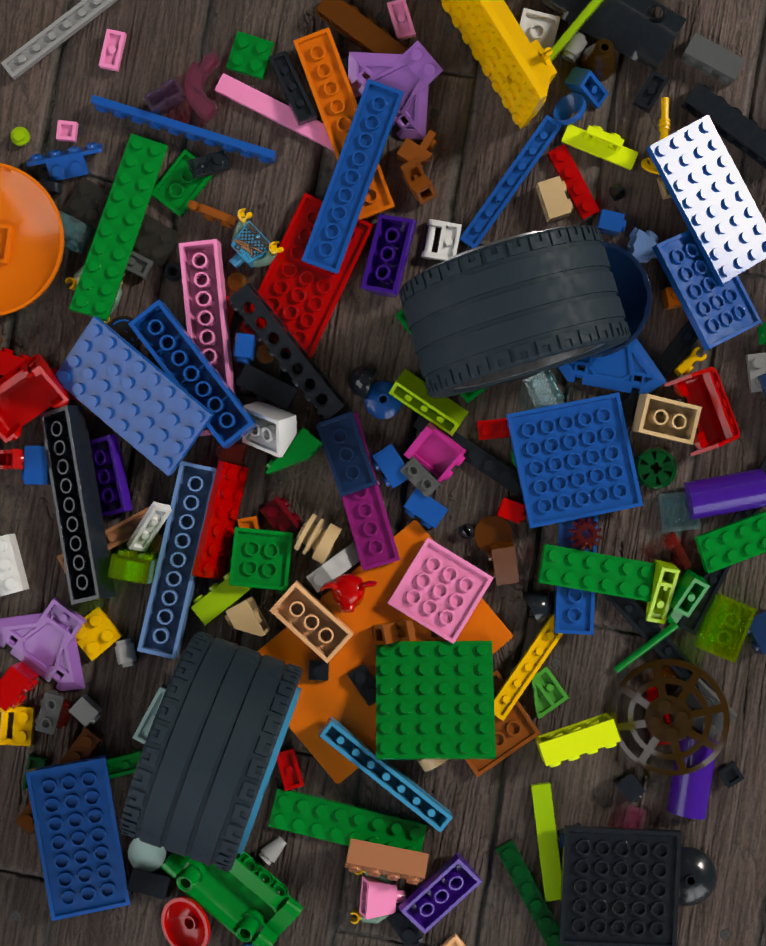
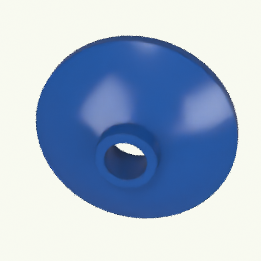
[364,381,402,419]

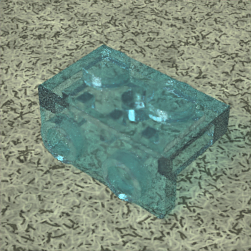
[59,211,94,254]

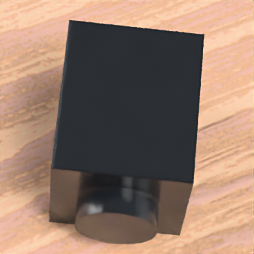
[613,769,646,804]

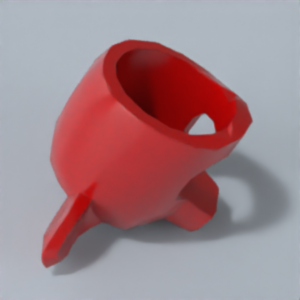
[320,574,377,613]

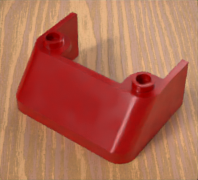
[664,367,740,456]

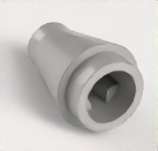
[259,836,287,866]

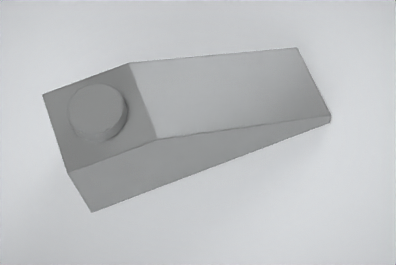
[306,542,360,593]

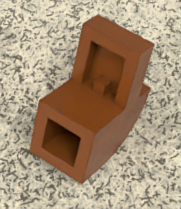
[396,130,437,166]
[400,157,437,205]
[372,619,416,645]

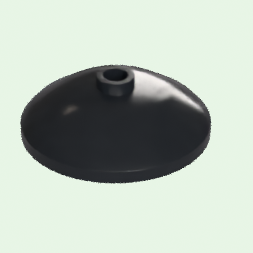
[679,847,716,906]

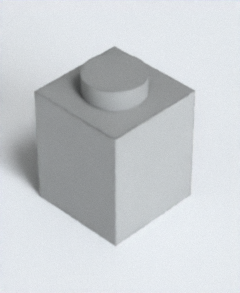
[69,694,103,727]

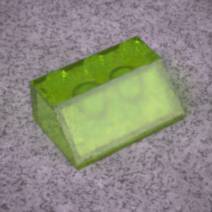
[694,593,757,663]

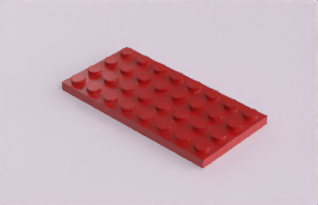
[239,193,374,358]

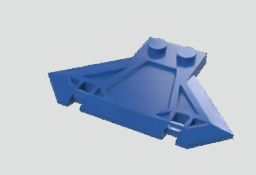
[558,338,667,395]

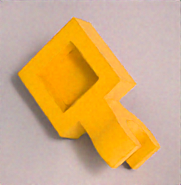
[673,347,707,376]

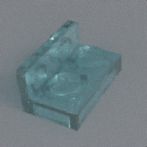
[523,370,564,408]

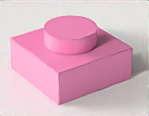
[56,120,79,143]

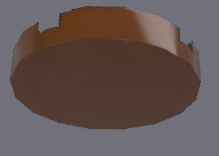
[474,516,512,552]

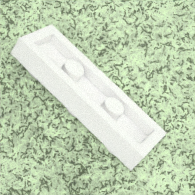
[127,501,172,552]

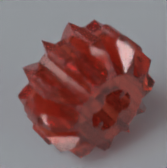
[569,518,602,550]

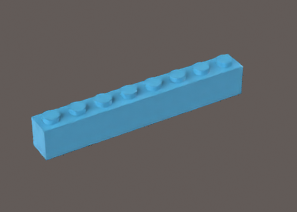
[319,716,453,833]

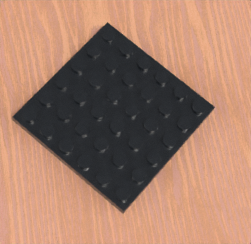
[558,825,682,946]

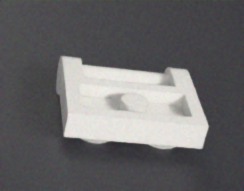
[421,219,462,261]

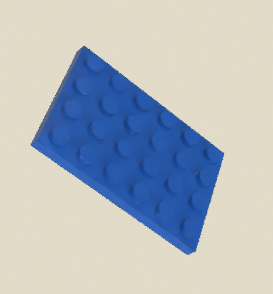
[652,230,762,351]

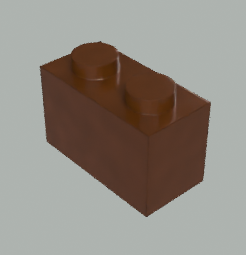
[487,540,519,586]

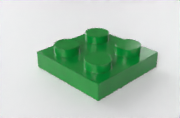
[226,31,274,80]

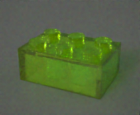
[108,549,158,584]

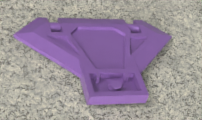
[348,40,443,140]
[0,597,86,691]

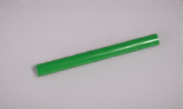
[613,621,679,673]

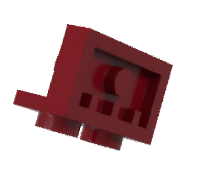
[260,496,302,533]

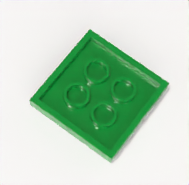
[229,527,293,591]

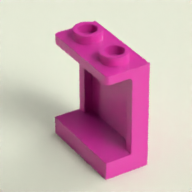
[404,422,466,483]

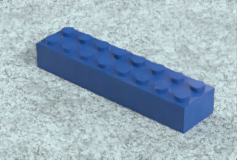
[128,299,258,449]

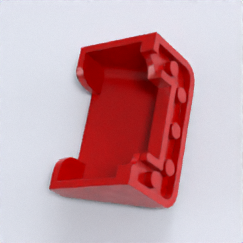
[0,354,69,443]

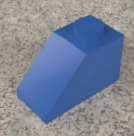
[564,67,609,109]

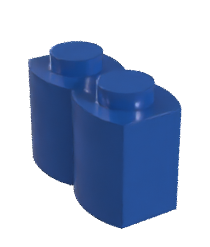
[233,333,257,365]

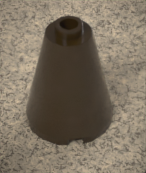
[578,39,616,81]

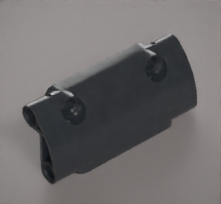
[541,0,687,71]

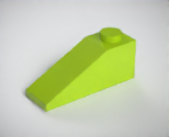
[645,560,680,624]

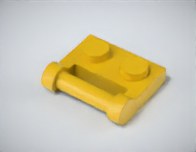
[0,706,36,747]

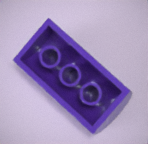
[361,214,417,298]
[90,435,133,517]
[683,469,766,520]
[666,736,718,820]
[399,853,482,934]

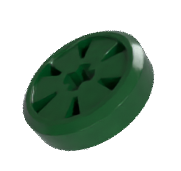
[634,447,677,489]

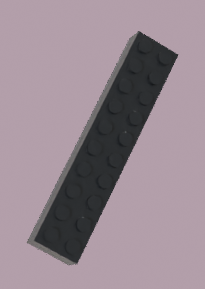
[40,405,116,605]

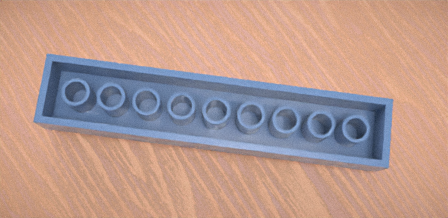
[137,461,217,660]

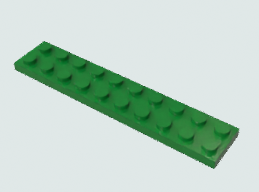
[69,133,168,322]

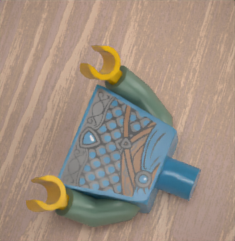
[229,208,284,269]

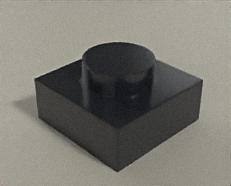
[309,660,329,681]
[717,760,745,789]

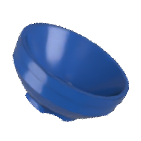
[553,92,586,125]

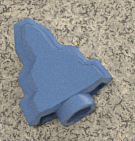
[627,227,659,263]

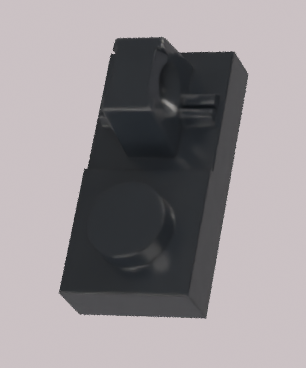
[187,150,230,180]

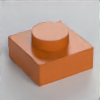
[237,516,259,529]

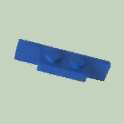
[26,142,103,181]

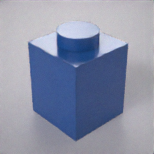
[596,209,626,236]

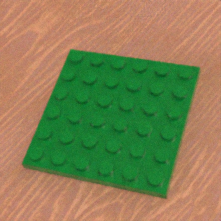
[376,641,496,760]

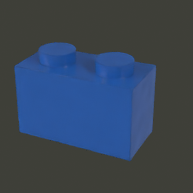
[372,444,407,488]
[21,446,51,485]
[403,488,448,529]

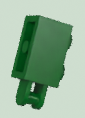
[666,569,710,624]

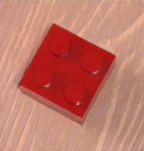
[0,661,40,711]

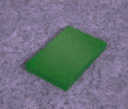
[152,149,215,218]

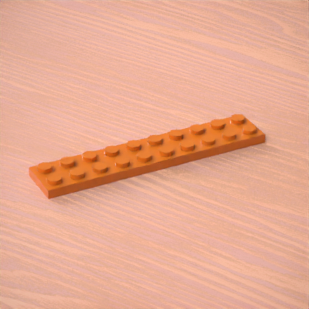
[293,27,395,220]

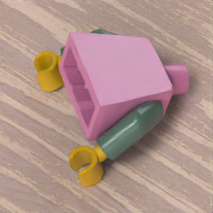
[350,871,406,924]

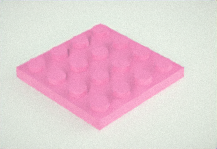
[387,537,493,644]

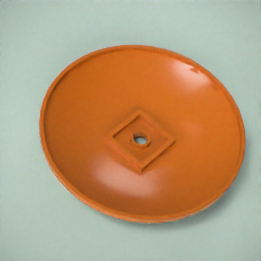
[0,163,64,316]

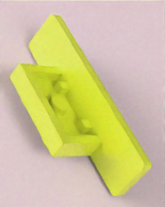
[561,124,638,170]

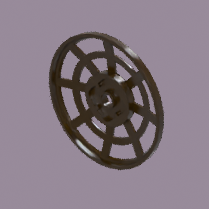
[611,658,730,776]

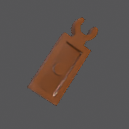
[187,200,238,229]

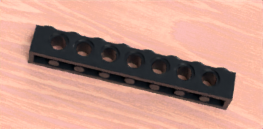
[229,283,347,420]

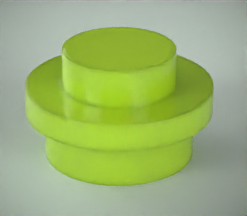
[10,127,30,146]

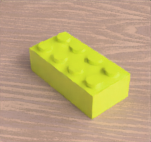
[535,713,621,767]

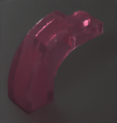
[185,51,221,125]

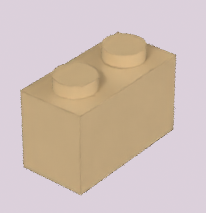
[535,176,573,223]

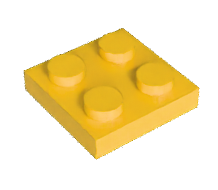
[76,607,123,661]

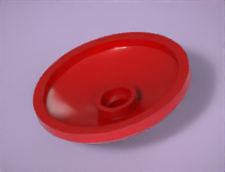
[161,896,210,946]

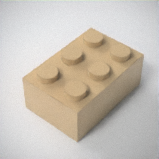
[631,393,702,445]

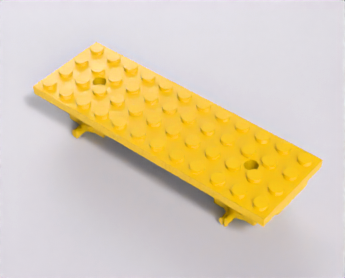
[441,0,557,129]

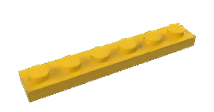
[494,614,563,721]

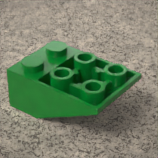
[266,427,323,475]

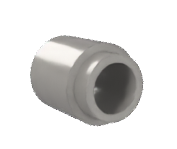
[561,32,587,63]
[115,638,137,668]

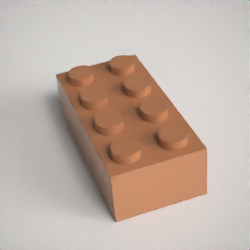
[345,838,429,885]

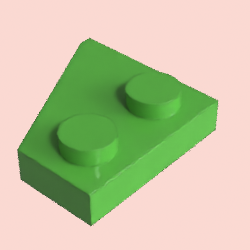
[531,666,569,719]

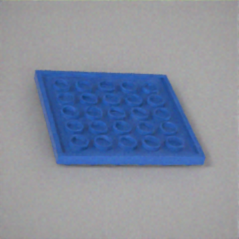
[506,392,643,529]

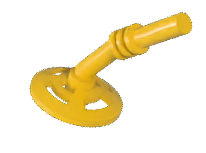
[641,97,670,175]

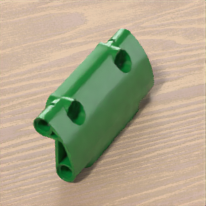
[161,851,304,946]

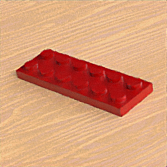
[191,461,249,579]

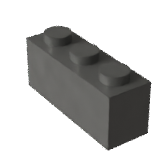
[680,32,746,86]

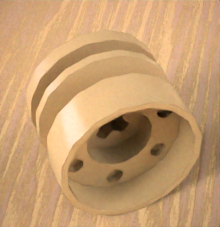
[294,514,342,564]

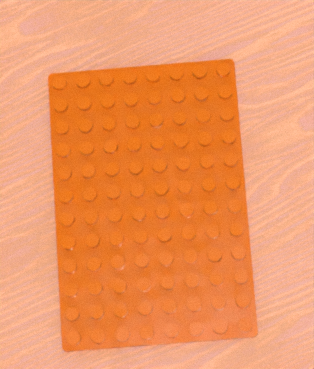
[257,520,513,784]

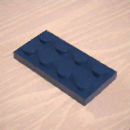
[316,411,378,497]

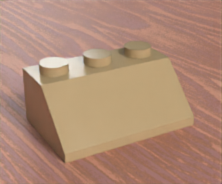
[225,596,270,637]

